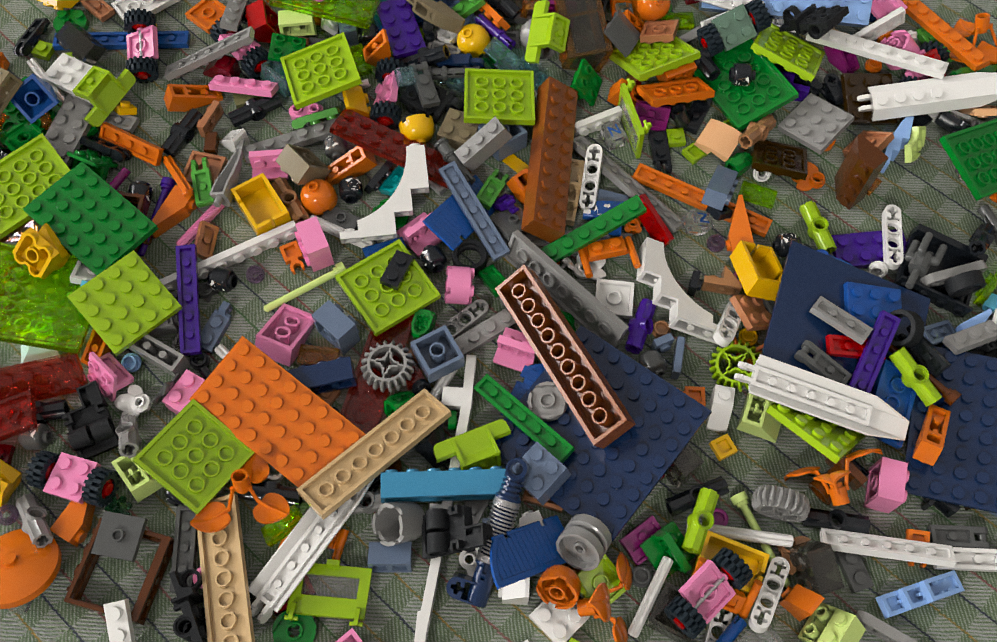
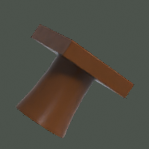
[808,456,869,506]

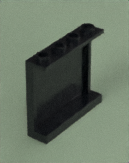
[894,223,988,317]

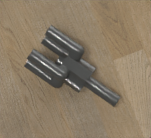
[904,232,948,289]

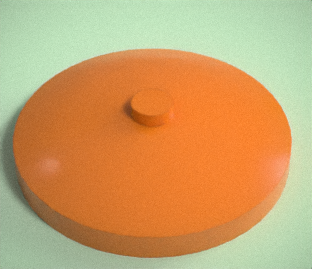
[0,529,62,609]

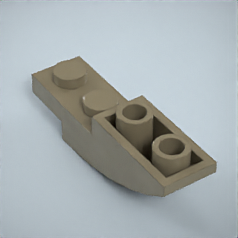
[406,0,465,34]

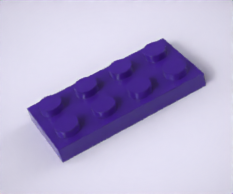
[375,0,426,60]
[831,229,907,269]

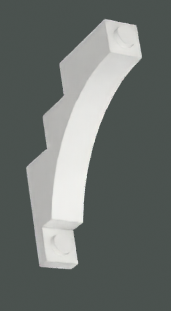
[339,143,429,244]
[636,237,726,345]

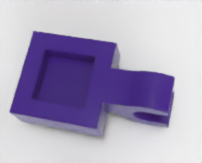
[493,193,519,214]

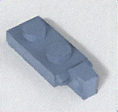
[201,301,233,354]

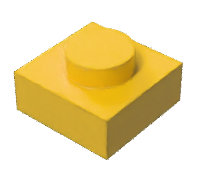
[114,100,137,115]
[709,433,738,461]

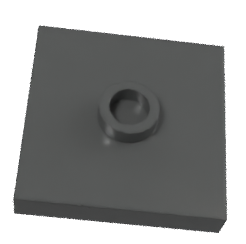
[490,205,528,241]
[91,511,148,562]

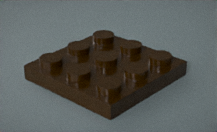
[840,73,898,125]
[751,140,808,180]

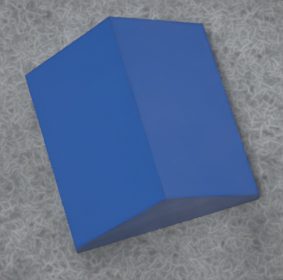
[11,73,59,124]

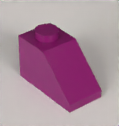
[824,46,860,73]

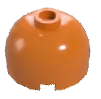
[637,0,671,21]
[300,179,338,216]
[536,565,581,609]

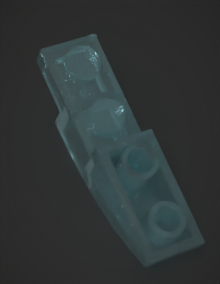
[483,36,548,90]

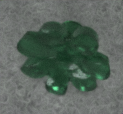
[104,496,133,515]

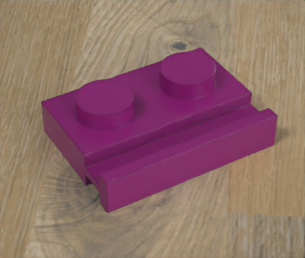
[631,100,671,131]
[618,515,661,566]

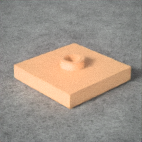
[958,105,997,118]

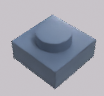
[651,333,674,353]

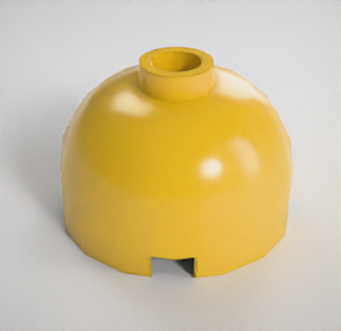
[456,23,491,58]
[399,114,435,146]

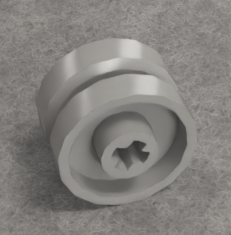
[556,514,612,571]

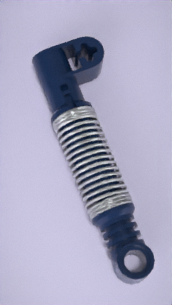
[446,457,529,608]

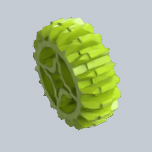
[709,340,760,392]

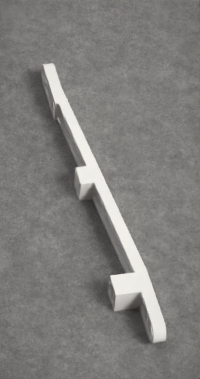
[414,354,477,642]

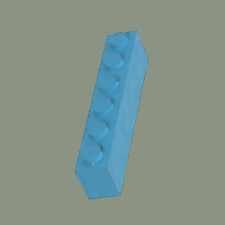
[381,466,506,503]

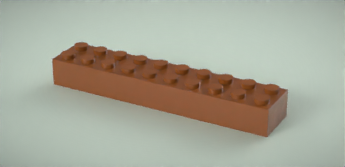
[521,76,578,243]
[495,264,636,449]

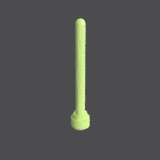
[263,261,346,312]
[730,491,790,588]

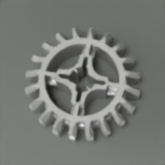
[361,340,415,393]
[751,485,810,523]

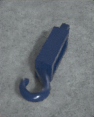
[435,54,485,68]

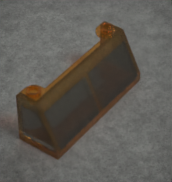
[554,0,613,73]

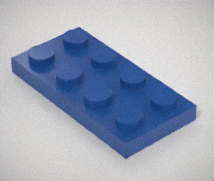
[872,359,916,449]

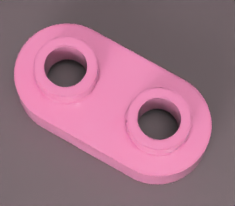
[289,103,323,120]

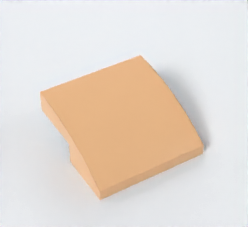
[694,119,742,162]

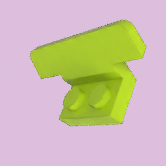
[525,0,570,64]
[72,65,136,127]
[433,419,511,470]

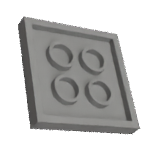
[777,93,854,155]

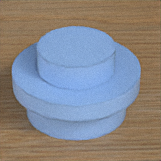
[121,353,142,372]

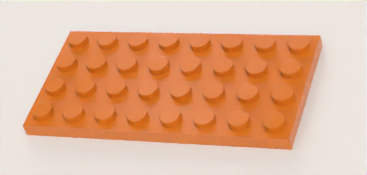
[189,336,366,487]

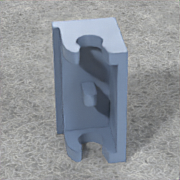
[367,542,413,573]

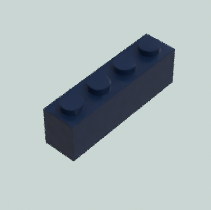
[286,356,357,395]

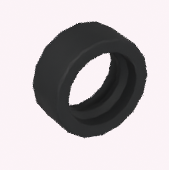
[452,239,487,275]
[944,270,986,298]
[890,309,925,348]

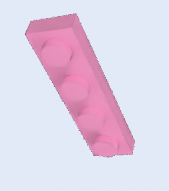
[208,75,279,98]

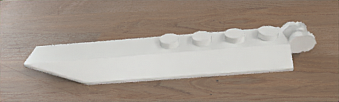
[857,72,997,121]
[734,354,910,441]
[249,479,374,624]

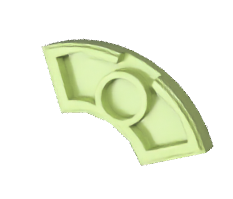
[904,126,926,163]

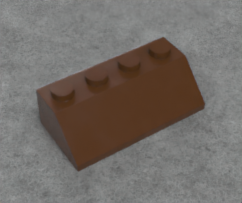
[835,134,889,210]

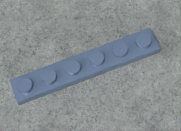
[438,161,510,262]

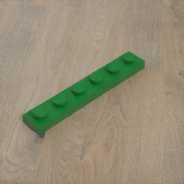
[541,195,647,263]
[473,374,575,463]

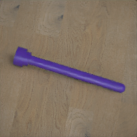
[137,177,177,257]

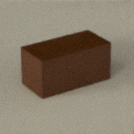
[204,132,220,155]

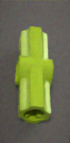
[799,201,837,254]
[889,347,942,407]
[682,488,719,555]

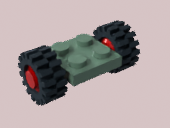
[697,0,771,57]

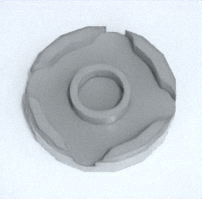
[527,381,568,422]

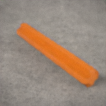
[163,155,193,196]

